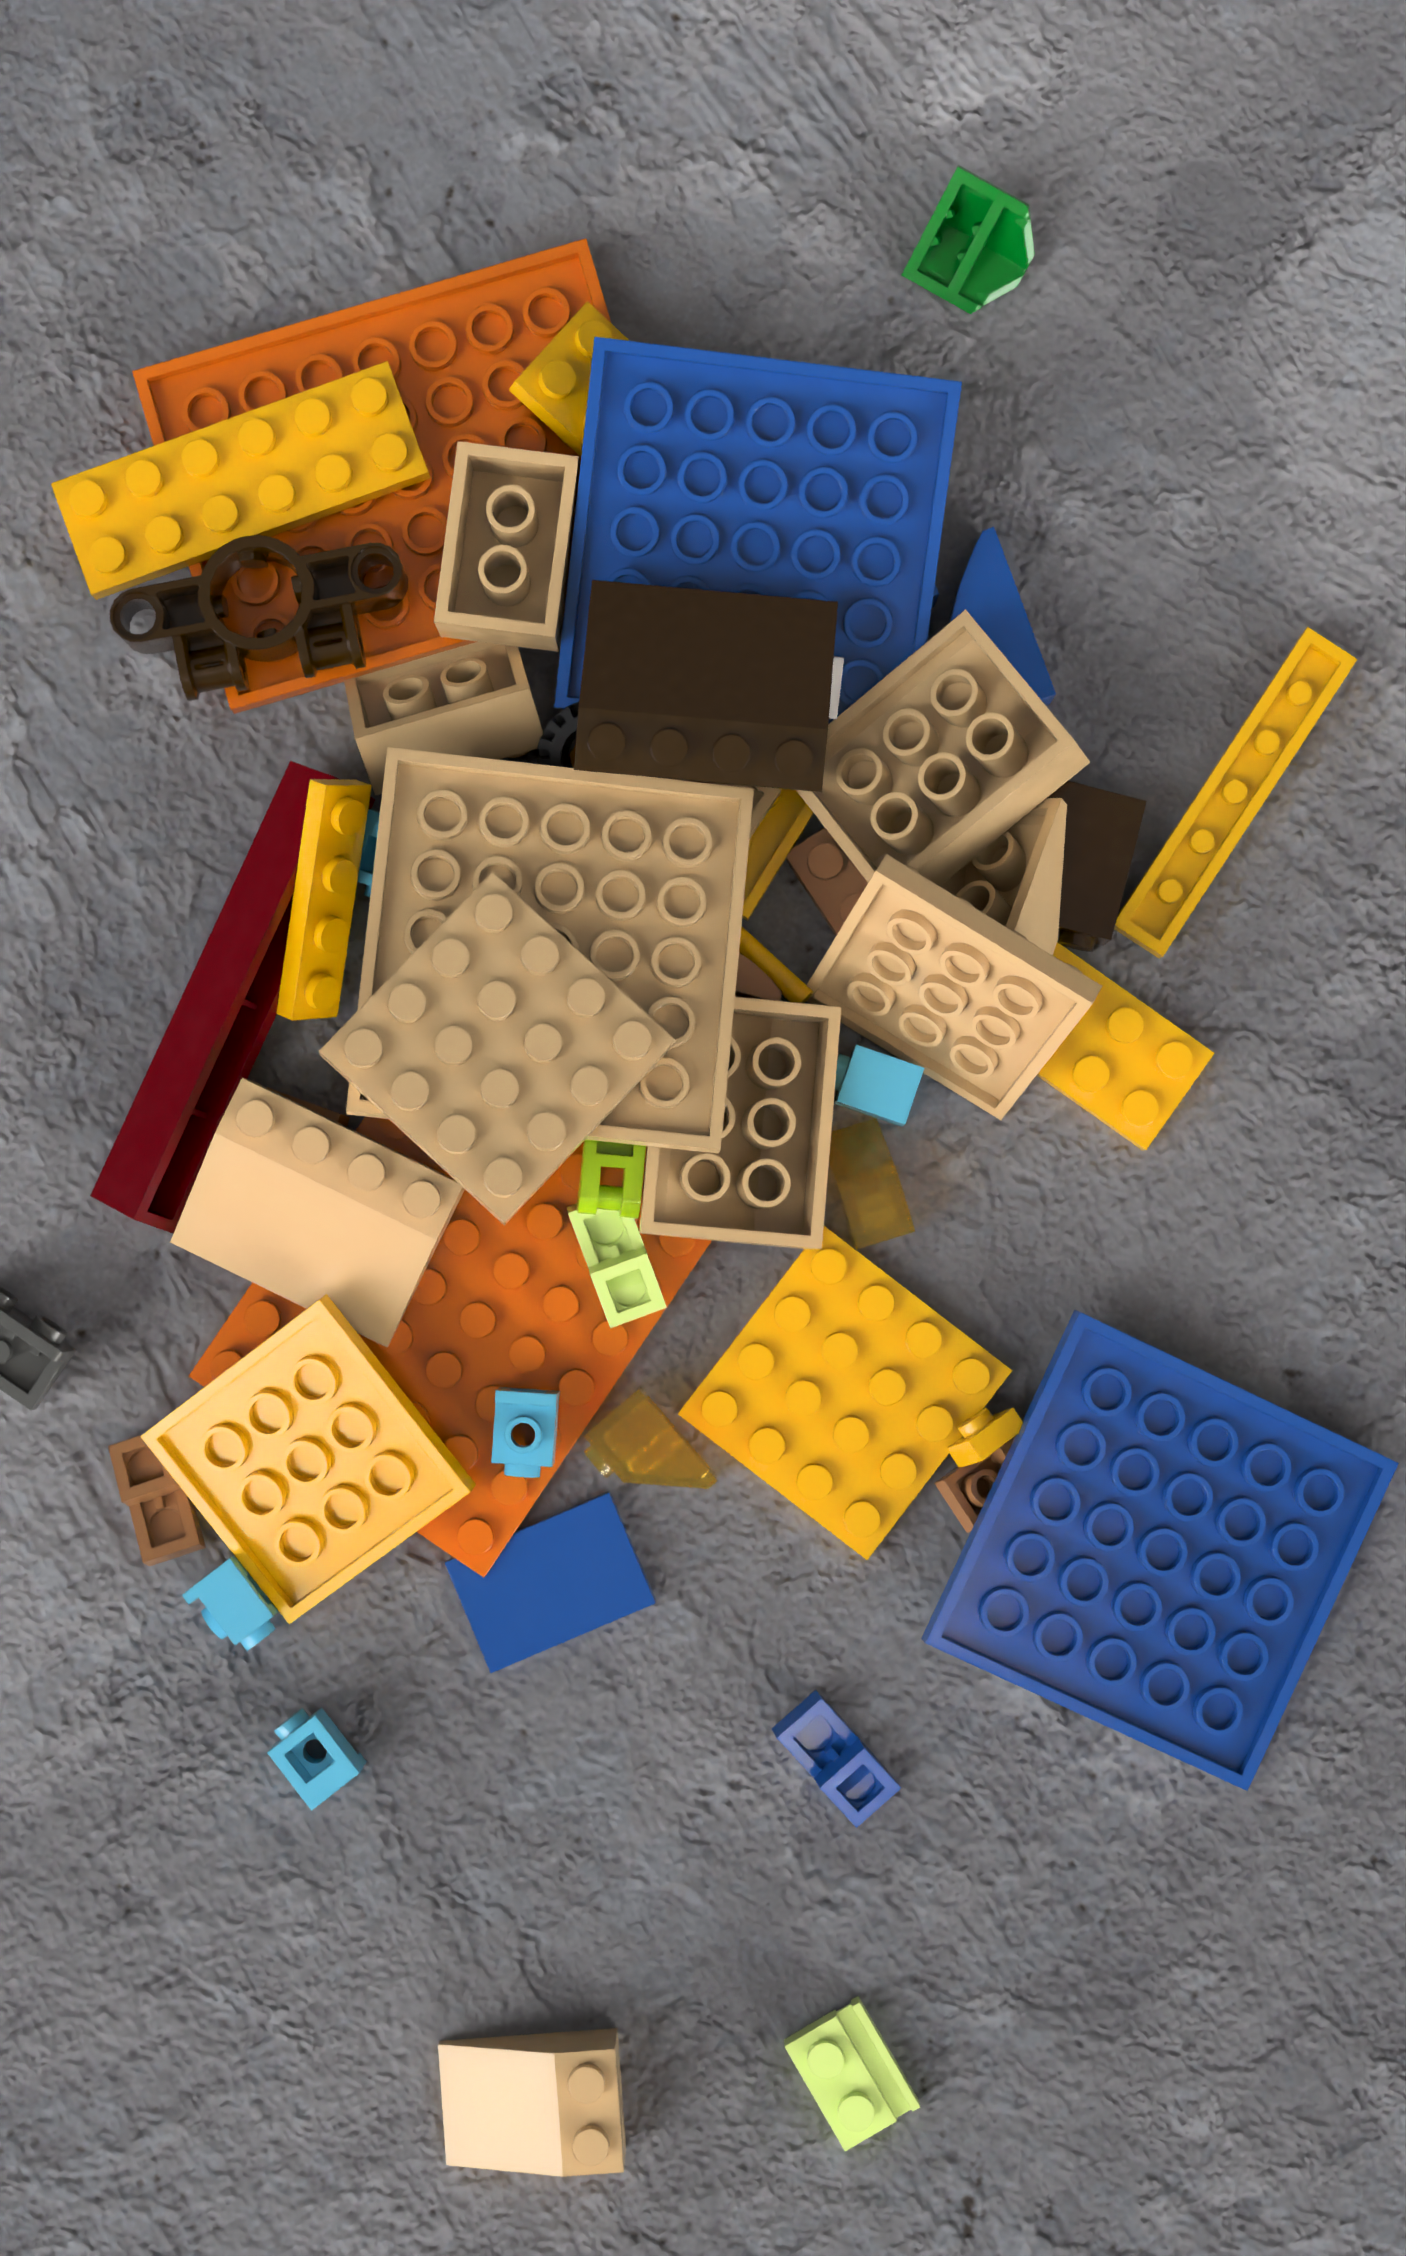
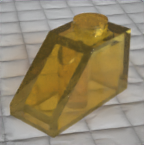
[829,1118,916,1249]
[584,1386,718,1489]

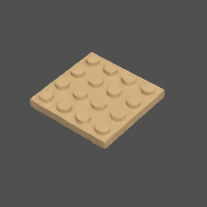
[807,854,1102,1120]
[319,872,676,1225]

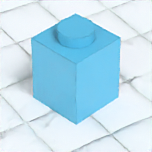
[834,1045,924,1127]

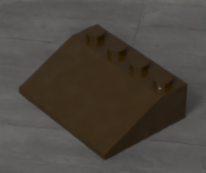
[574,580,838,792]

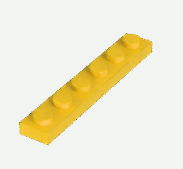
[1114,627,1358,959]

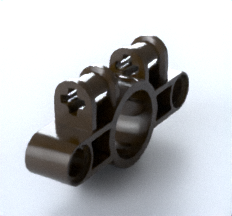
[110,535,408,701]

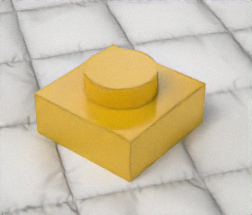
[947,1407,1023,1467]

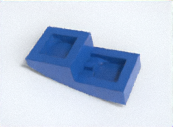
[772,1690,901,1828]

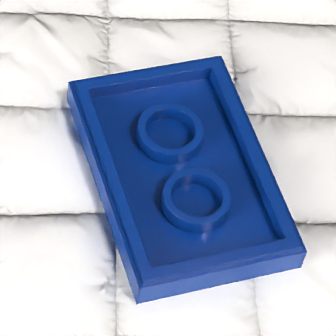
[445,1491,656,1673]

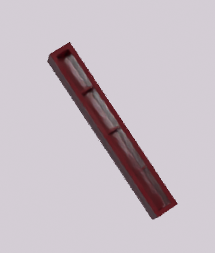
[90,761,375,1234]

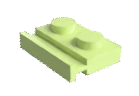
[784,1996,920,2151]

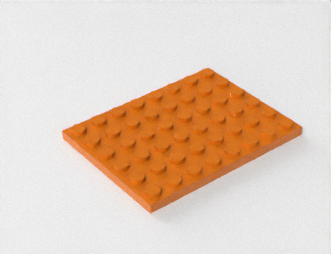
[132,238,611,714]
[189,1117,712,1578]

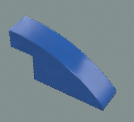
[948,527,1056,706]

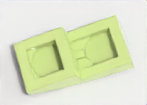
[566,1203,667,1328]

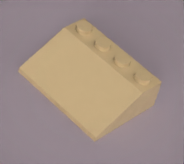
[796,609,1090,886]
[639,997,842,1250]
[170,1078,465,1347]

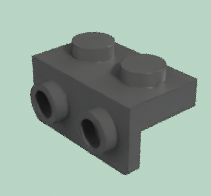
[0,1286,76,1410]

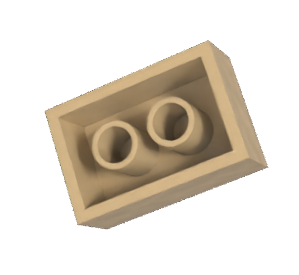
[434,441,580,652]

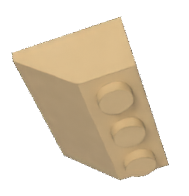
[344,642,543,796]

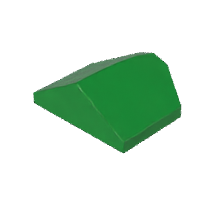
[901,165,1035,314]

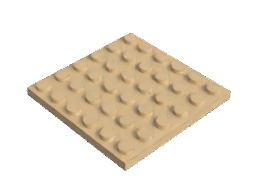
[346,747,754,1153]

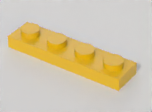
[276,779,372,1021]

